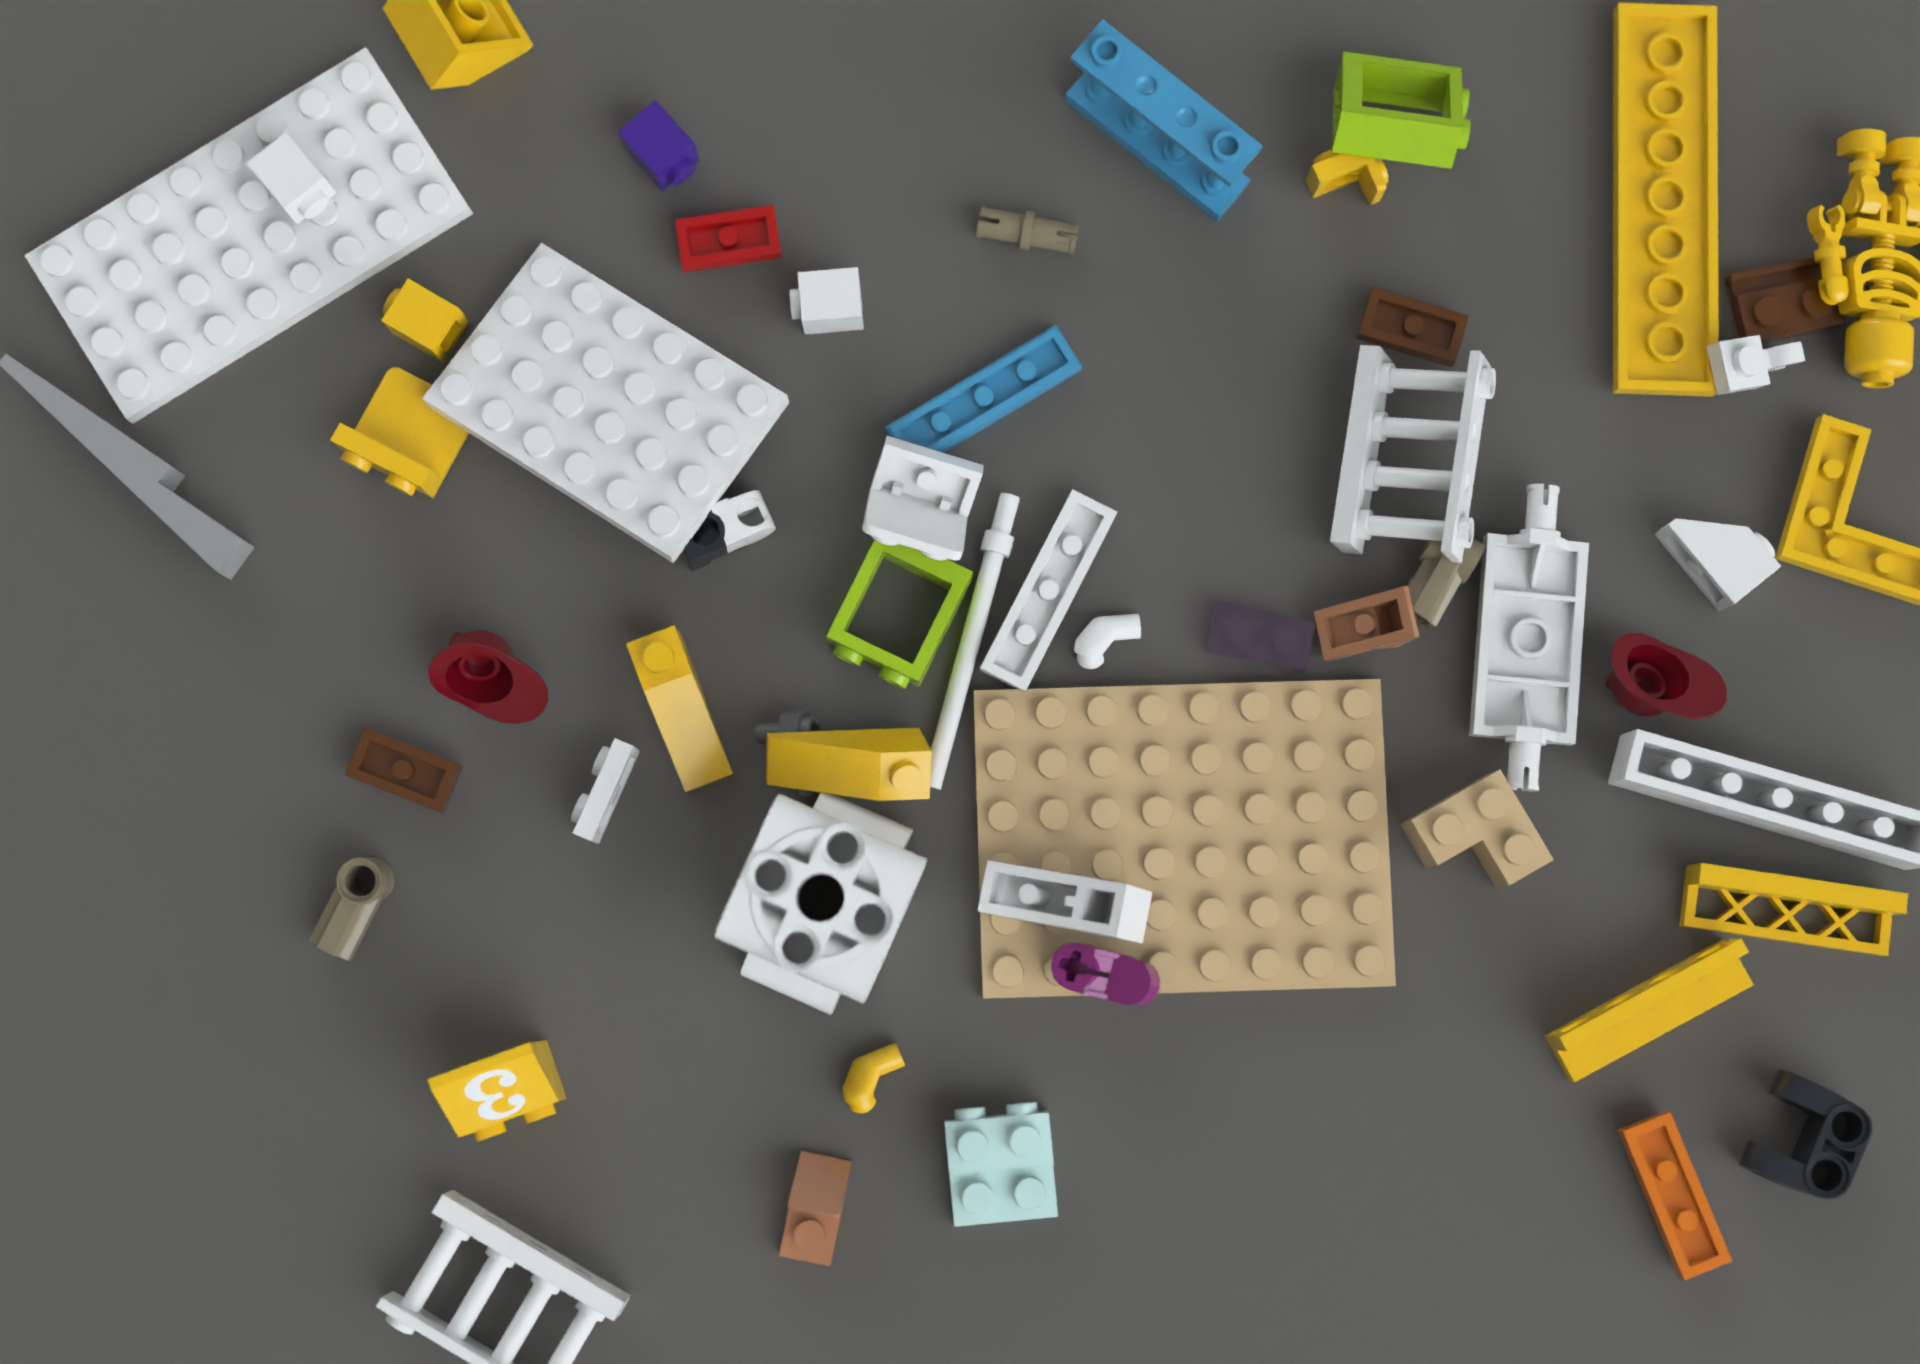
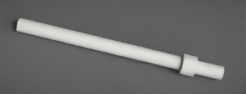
[930,493,1020,790]

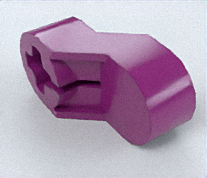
[1051,943,1160,1006]

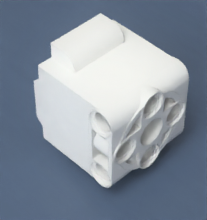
[715,793,927,1015]

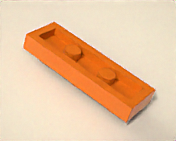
[1617,1111,1732,1281]

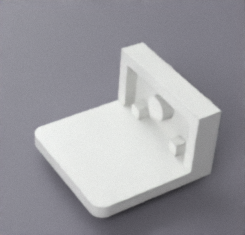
[862,436,984,560]

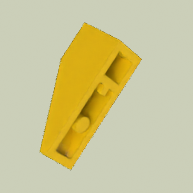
[626,625,734,793]
[766,728,932,801]

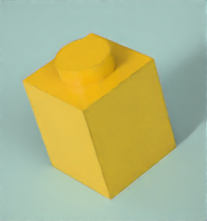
[381,278,469,363]

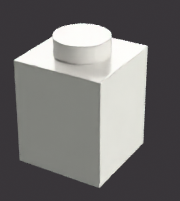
[246,132,336,224]
[789,267,864,335]

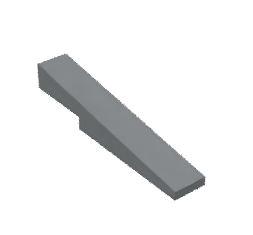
[0,353,255,580]

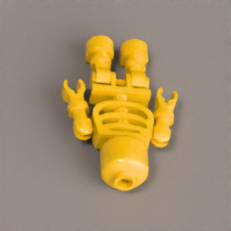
[1807,128,1920,388]

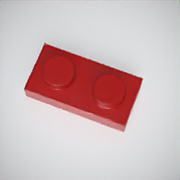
[675,205,782,273]

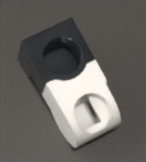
[683,490,776,572]

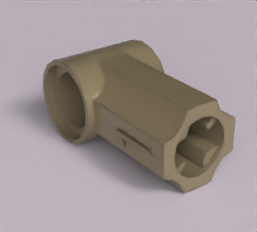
[1407,538,1486,629]
[309,857,395,961]

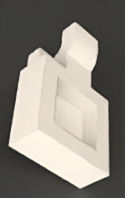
[1706,335,1805,395]

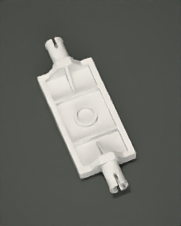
[1469,484,1589,792]

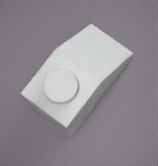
[1654,518,1781,611]

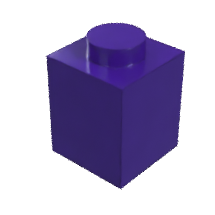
[618,100,700,191]

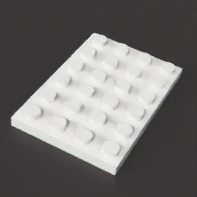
[422,243,789,563]

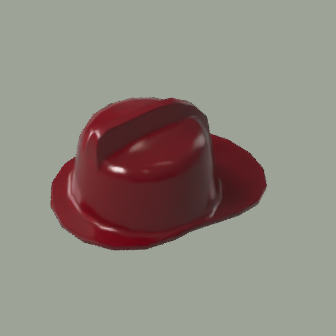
[428,630,549,724]
[1606,633,1727,720]

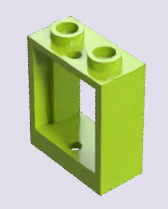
[1332,51,1471,169]
[826,540,973,689]

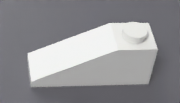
[977,860,1152,944]

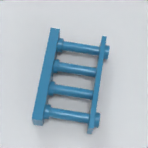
[1065,19,1263,222]

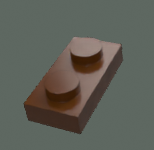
[1356,287,1469,368]
[345,727,463,814]

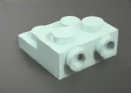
[944,1102,1058,1227]

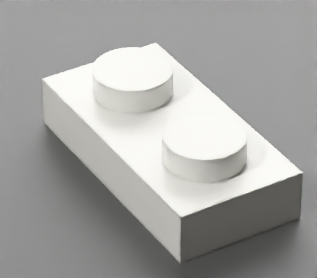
[571,738,640,844]

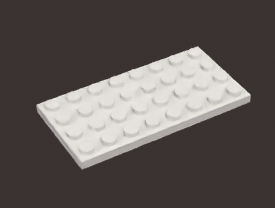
[24,47,473,424]

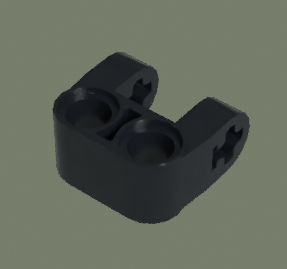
[1738,1069,1873,1200]

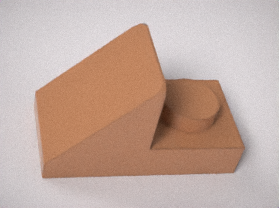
[1313,586,1419,661]
[779,1150,852,1266]

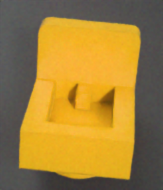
[1305,149,1388,205]

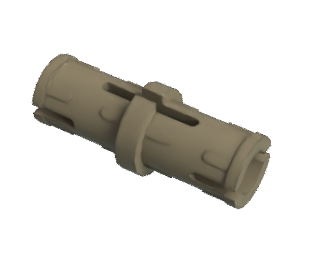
[976,205,1080,256]

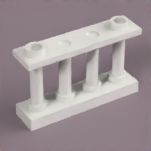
[1330,345,1496,563]
[376,1190,631,1364]

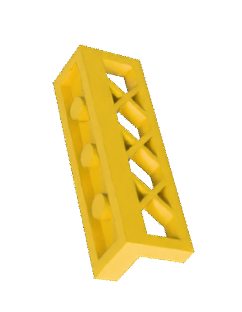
[1679,863,1908,956]
[1544,938,1754,1083]

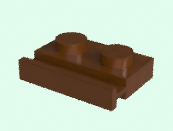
[1725,257,1845,343]

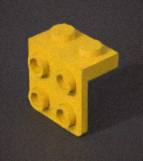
[330,367,469,498]

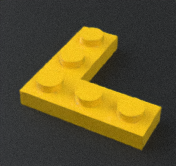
[1775,414,1920,606]

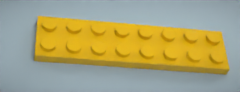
[1613,3,1719,397]

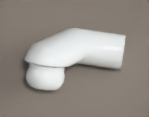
[1074,613,1141,669]

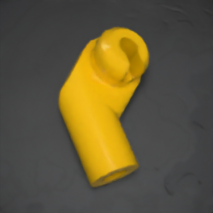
[842,1042,905,1114]

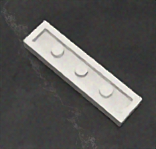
[980,489,1117,692]

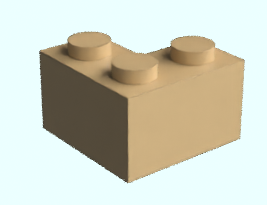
[1400,769,1554,888]

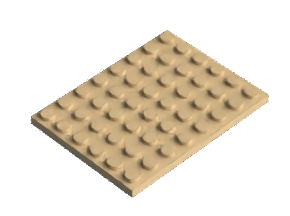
[973,679,1396,999]

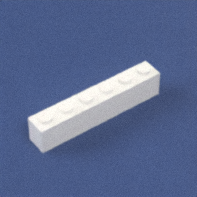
[1608,729,1920,870]

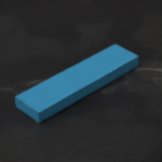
[885,325,1082,453]

